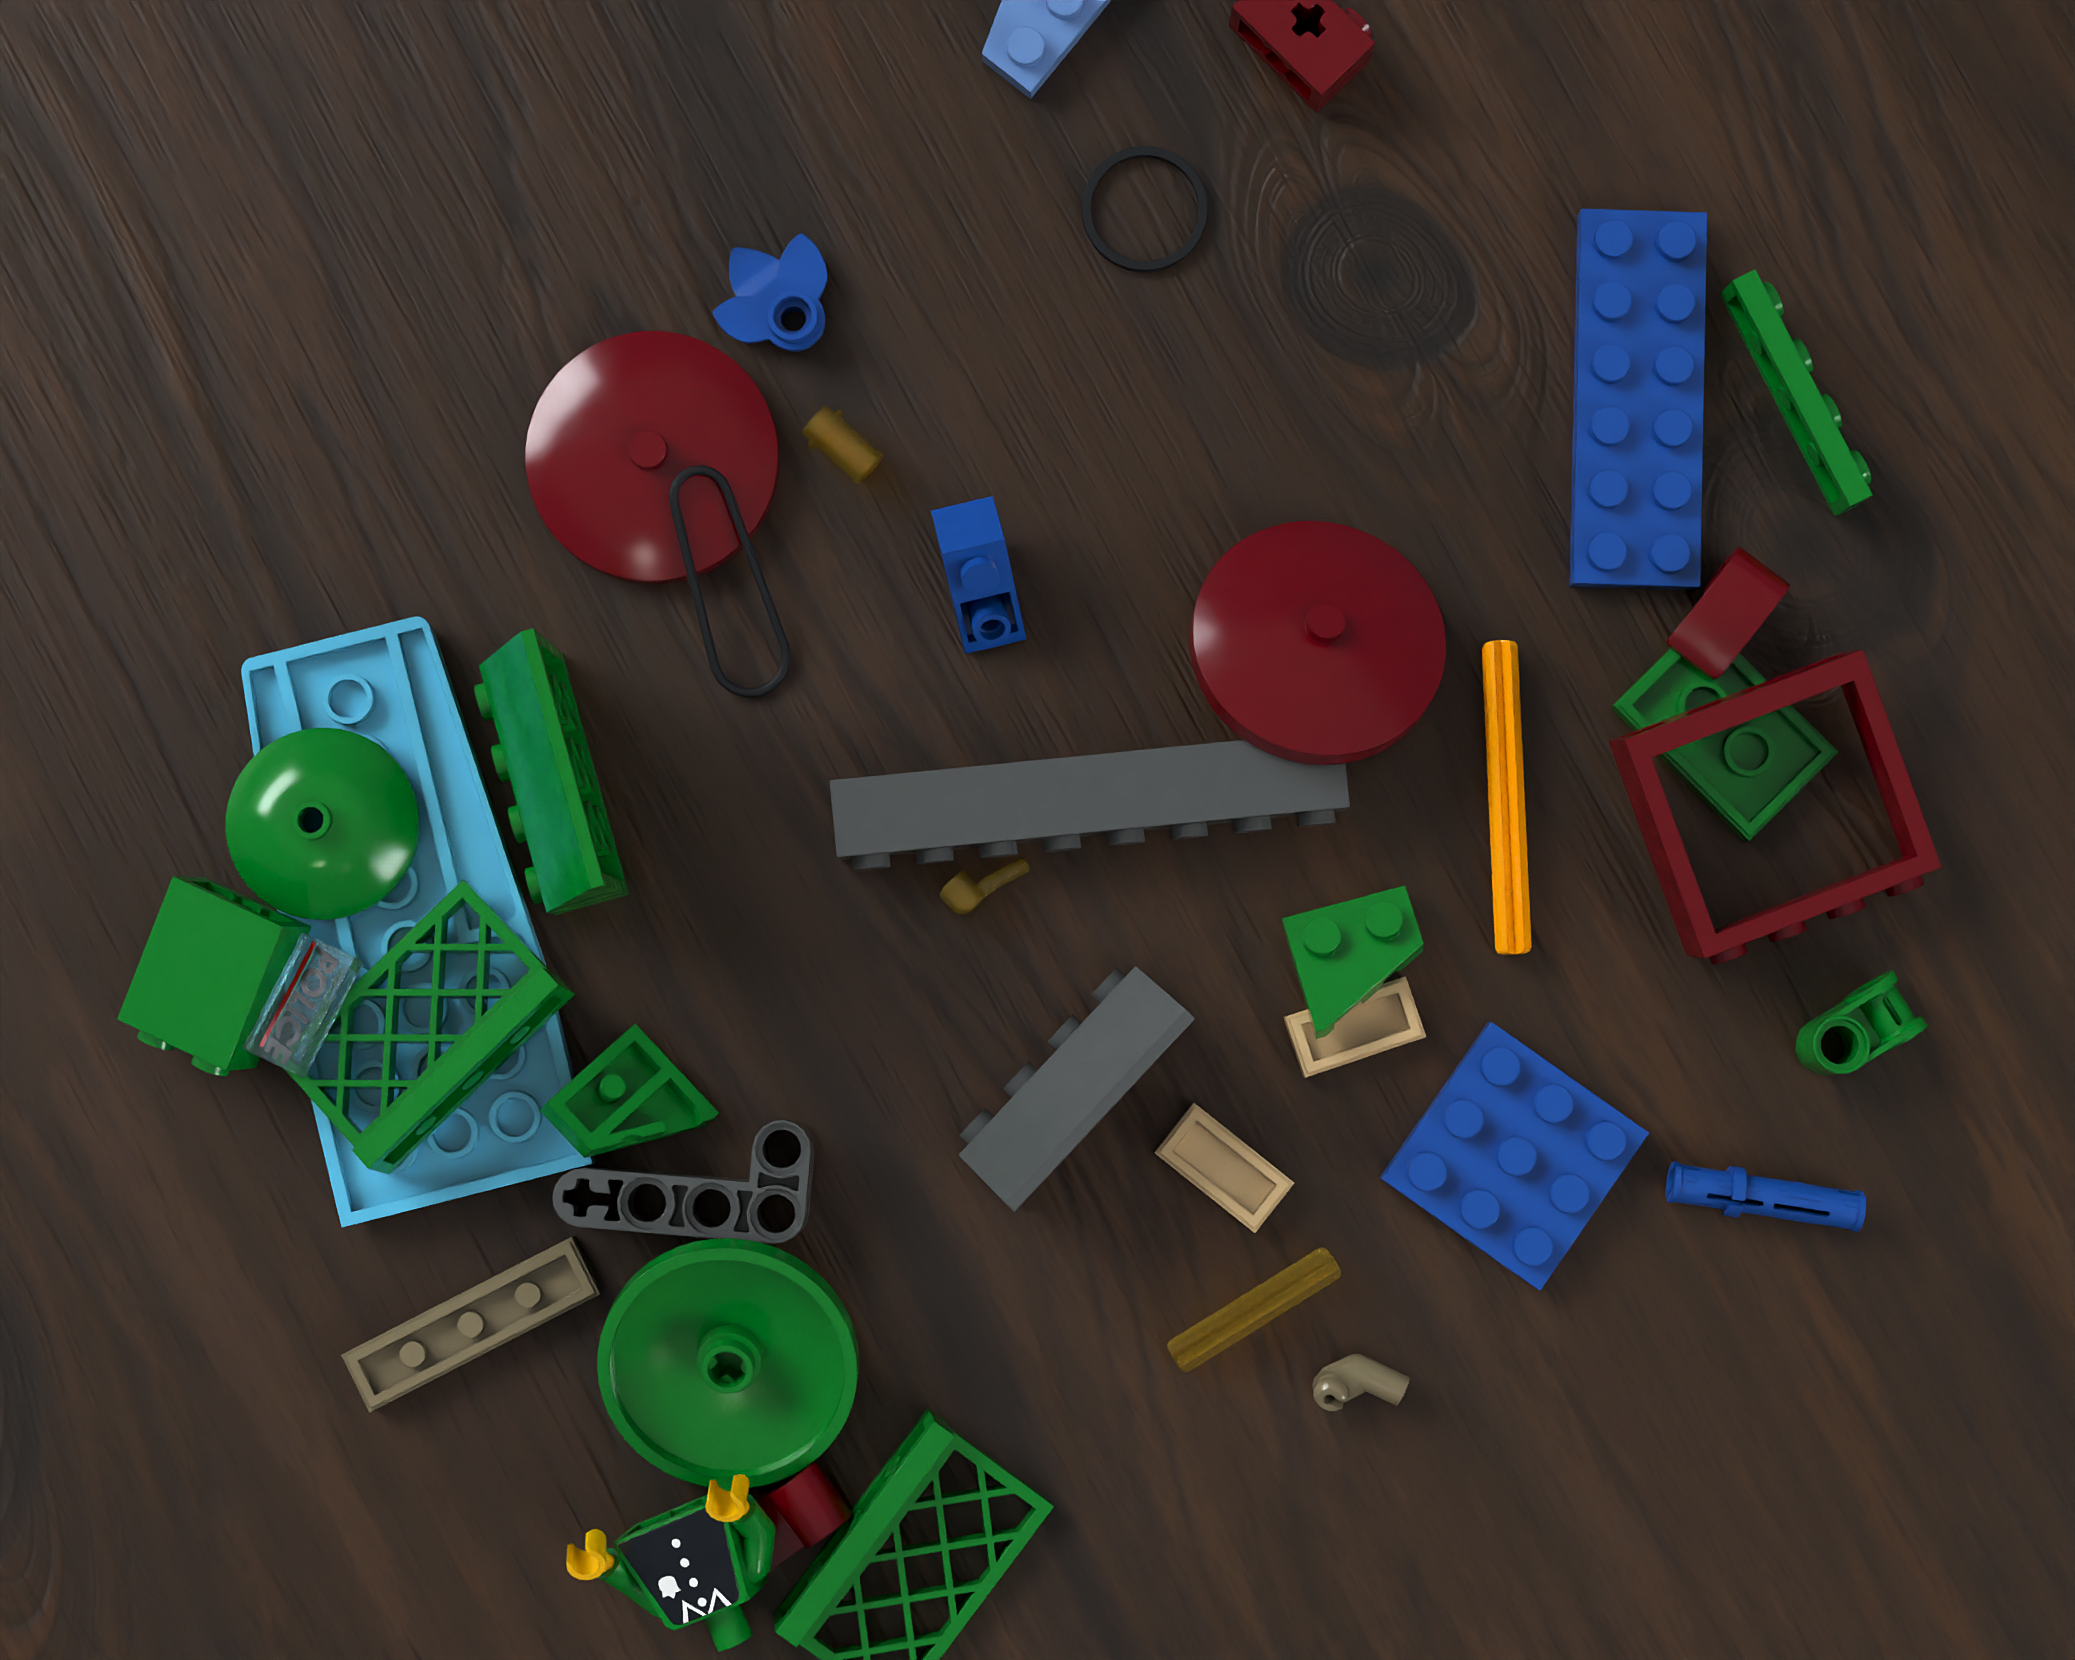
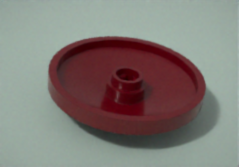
[525,331,780,584]
[1189,521,1446,765]

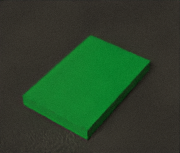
[1610,648,1838,842]

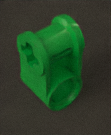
[1796,970,1928,1075]

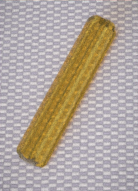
[1167,1247,1342,1372]

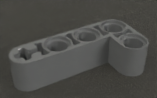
[552,1119,815,1244]

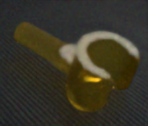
[940,857,1030,915]

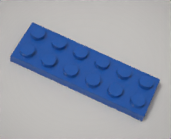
[1569,209,1707,591]

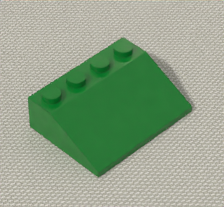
[474,628,629,915]

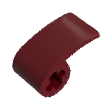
[1666,546,1790,680]
[756,1461,853,1575]

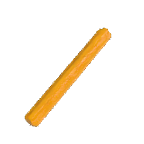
[1482,640,1532,955]

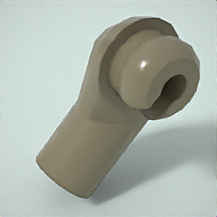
[1312,1354,1410,1412]

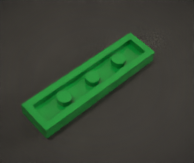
[1720,269,1873,517]

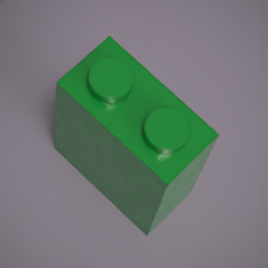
[117,876,312,1076]

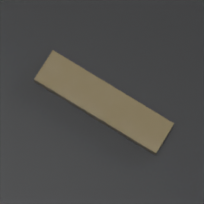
[341,1236,603,1413]

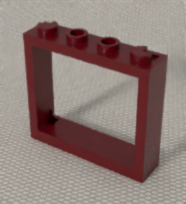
[1608,649,1942,965]

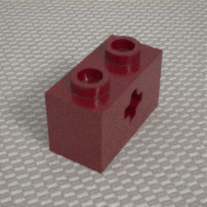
[1229,0,1375,113]

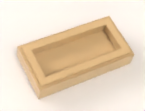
[1283,976,1426,1078]
[1154,1103,1294,1233]

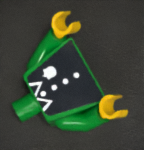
[566,1474,776,1652]

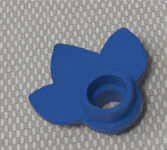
[713,233,828,352]

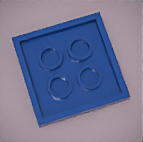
[1379,1022,1649,1291]

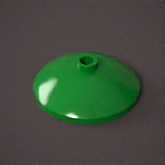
[225,728,420,920]

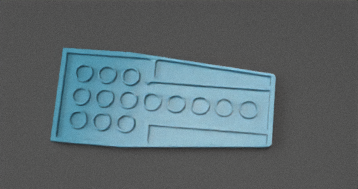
[241,616,595,1228]

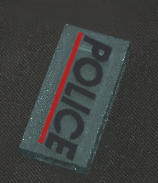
[242,932,364,1078]

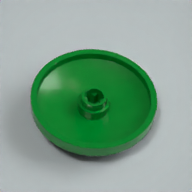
[597,1238,859,1488]

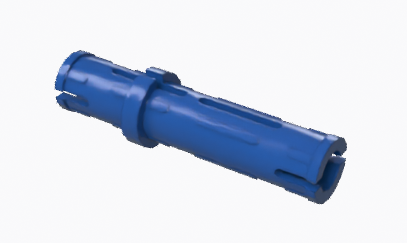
[1665,1161,1866,1232]

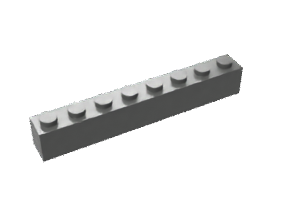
[830,740,1350,871]

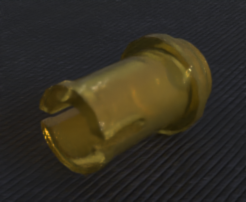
[802,405,884,485]

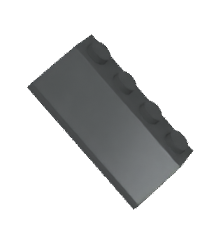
[959,966,1195,1212]

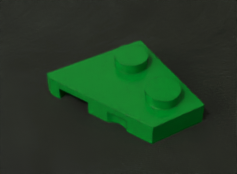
[1282,886,1424,1039]
[539,1024,719,1158]

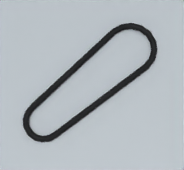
[669,465,791,698]

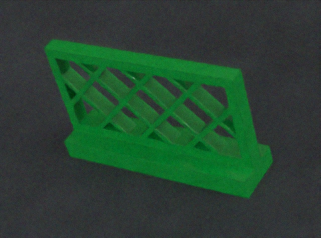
[276,880,575,1174]
[772,1408,1054,1660]

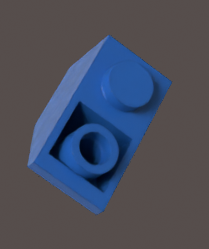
[931,496,1026,654]

